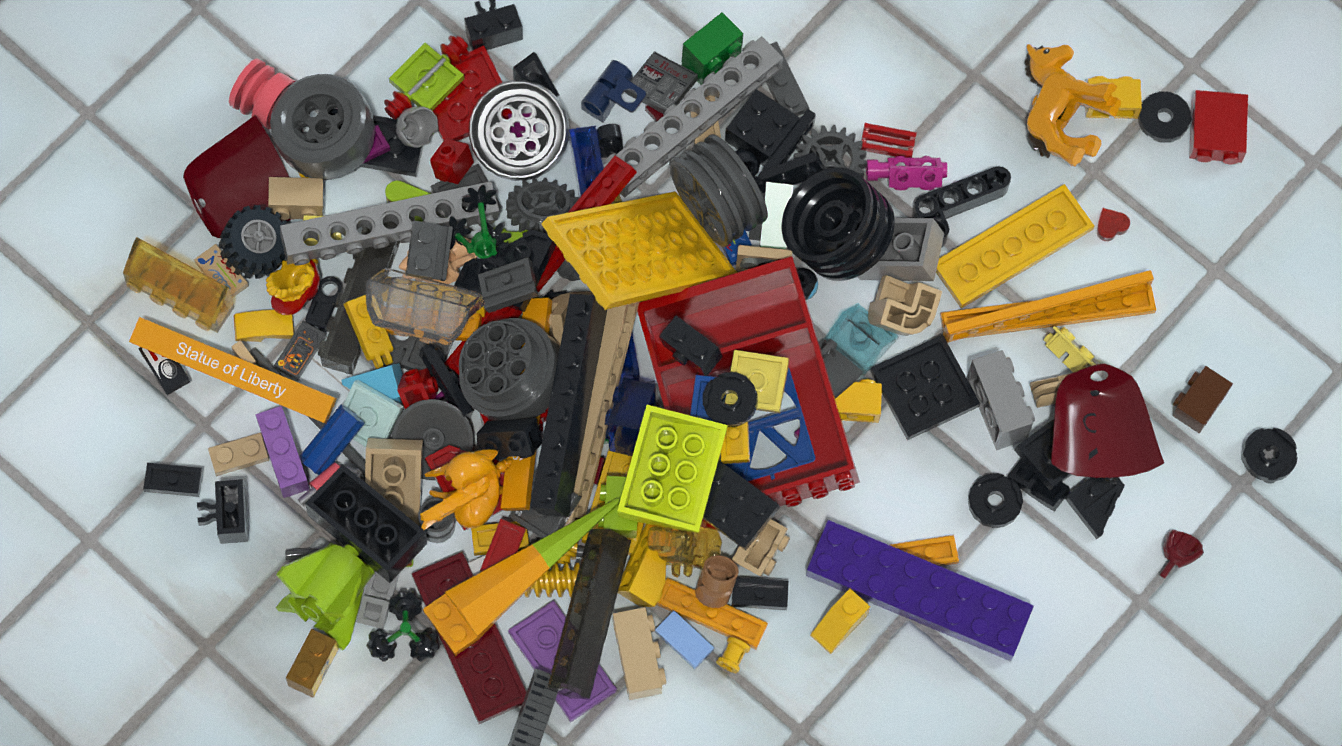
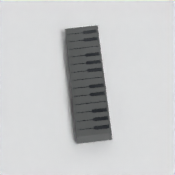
[508,669,563,746]

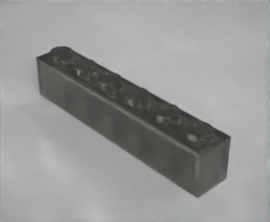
[318,221,400,375]
[547,529,631,699]

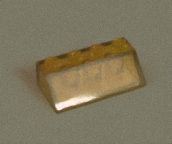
[123,237,235,333]

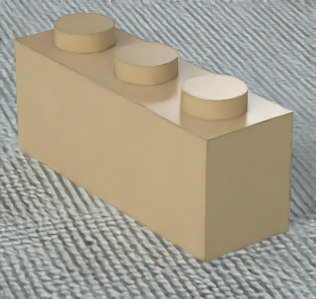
[612,607,666,700]

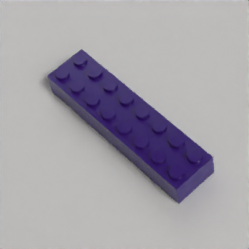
[806,520,1034,661]

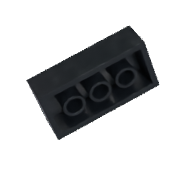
[305,465,427,583]

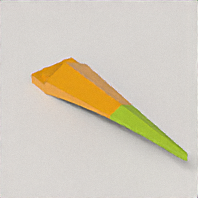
[423,498,620,656]

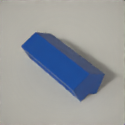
[299,404,365,475]

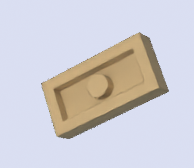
[208,433,269,476]

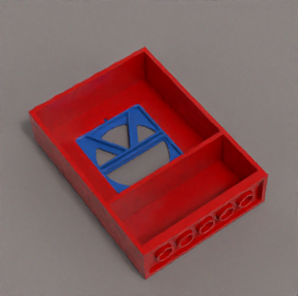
[637,256,860,531]

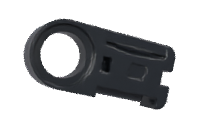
[597,124,623,158]
[305,276,343,332]

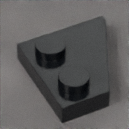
[1064,477,1125,539]

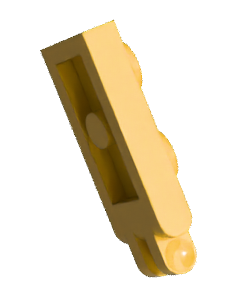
[343,293,393,369]

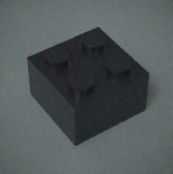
[725,89,800,167]

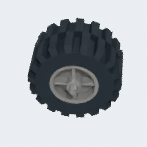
[219,205,287,279]

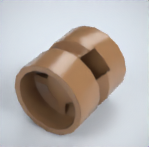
[695,556,739,608]

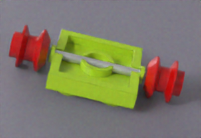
[384,36,469,120]

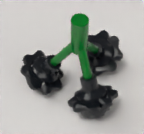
[366,590,440,662]

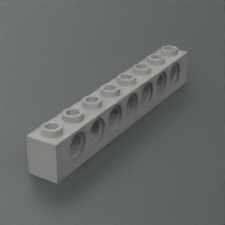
[603,36,783,198]
[280,181,499,265]

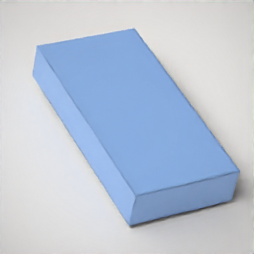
[655,611,714,669]

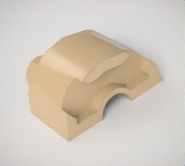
[732,519,790,576]

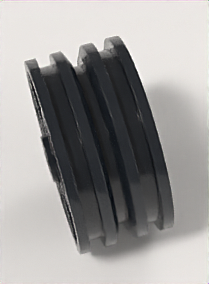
[782,167,895,281]

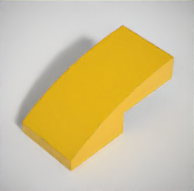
[233,310,294,342]

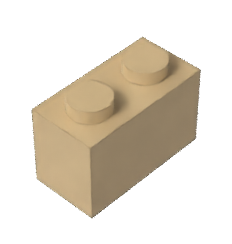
[268,177,323,221]

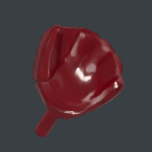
[1159,530,1204,579]

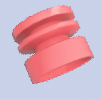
[229,58,296,129]

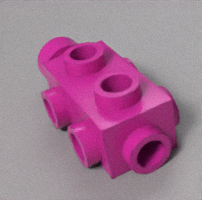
[866,156,947,190]

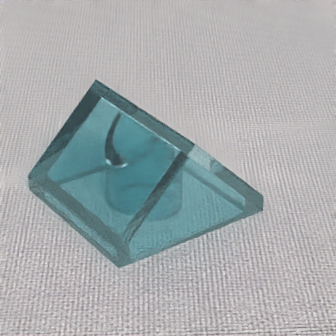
[824,303,899,376]

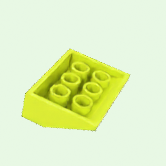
[617,405,728,533]

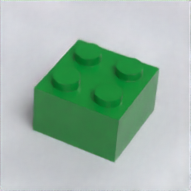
[681,12,743,85]

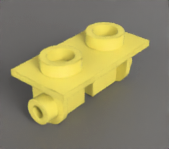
[1044,326,1096,372]

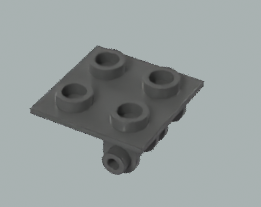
[819,338,864,398]

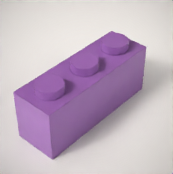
[255,406,309,498]

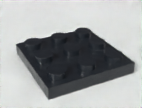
[870,334,981,440]

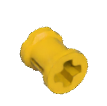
[716,637,751,674]

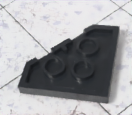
[453,229,556,312]

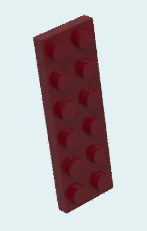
[411,552,527,724]

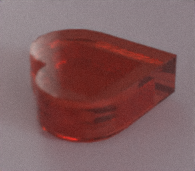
[1096,208,1130,241]

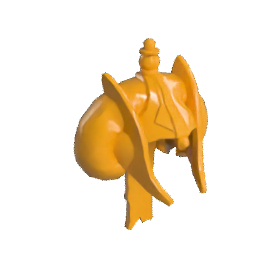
[420,450,512,530]

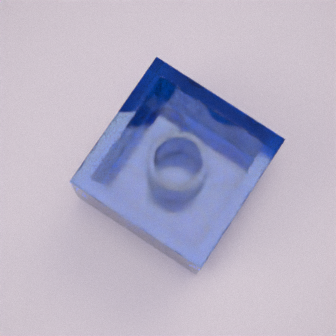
[605,377,656,456]

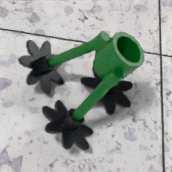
[441,185,512,259]

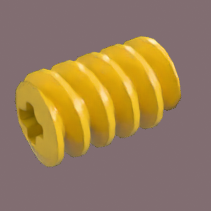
[525,562,580,598]

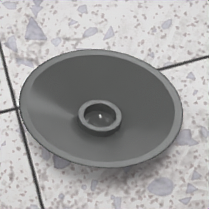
[392,399,474,480]

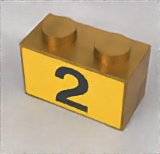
[286,629,339,698]

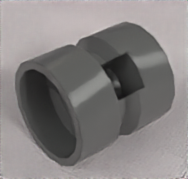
[418,498,456,543]

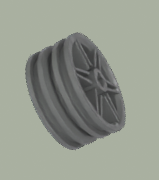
[669,134,768,247]

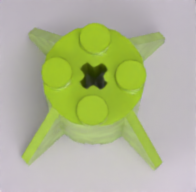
[276,543,375,650]

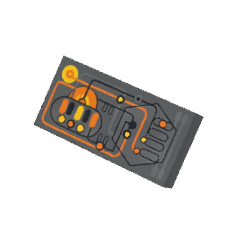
[274,321,326,381]

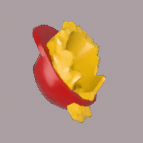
[266,259,320,315]

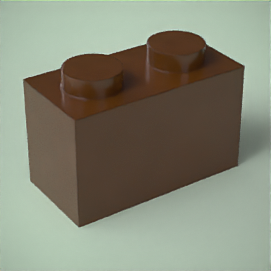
[1172,366,1233,434]

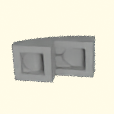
[356,571,399,629]

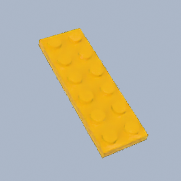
[936,184,1095,309]

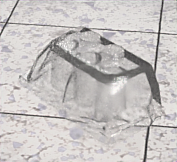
[365,268,485,345]

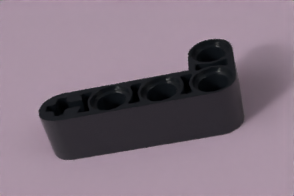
[912,166,1011,248]

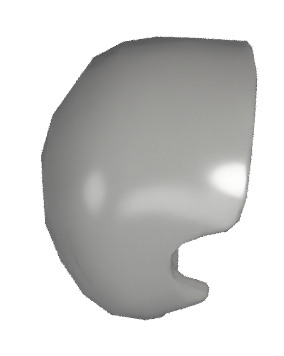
[396,107,438,148]

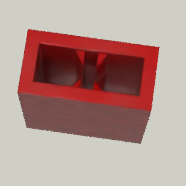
[1189,90,1248,165]

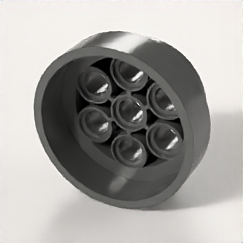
[459,318,560,421]

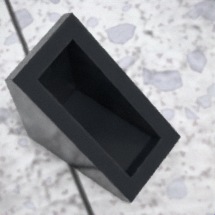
[513,52,559,97]

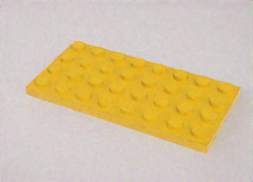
[541,191,737,310]

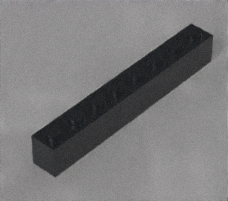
[530,294,608,518]

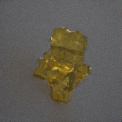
[648,526,722,578]

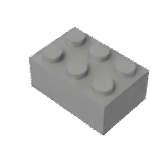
[858,218,944,281]
[967,350,1035,451]

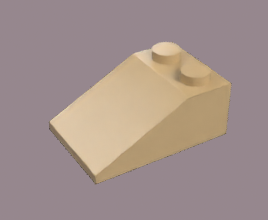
[365,438,423,526]

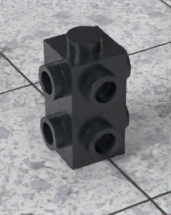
[476,418,542,460]

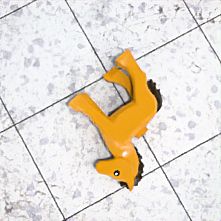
[1025,44,1121,167]

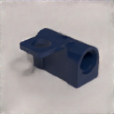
[581,60,646,123]

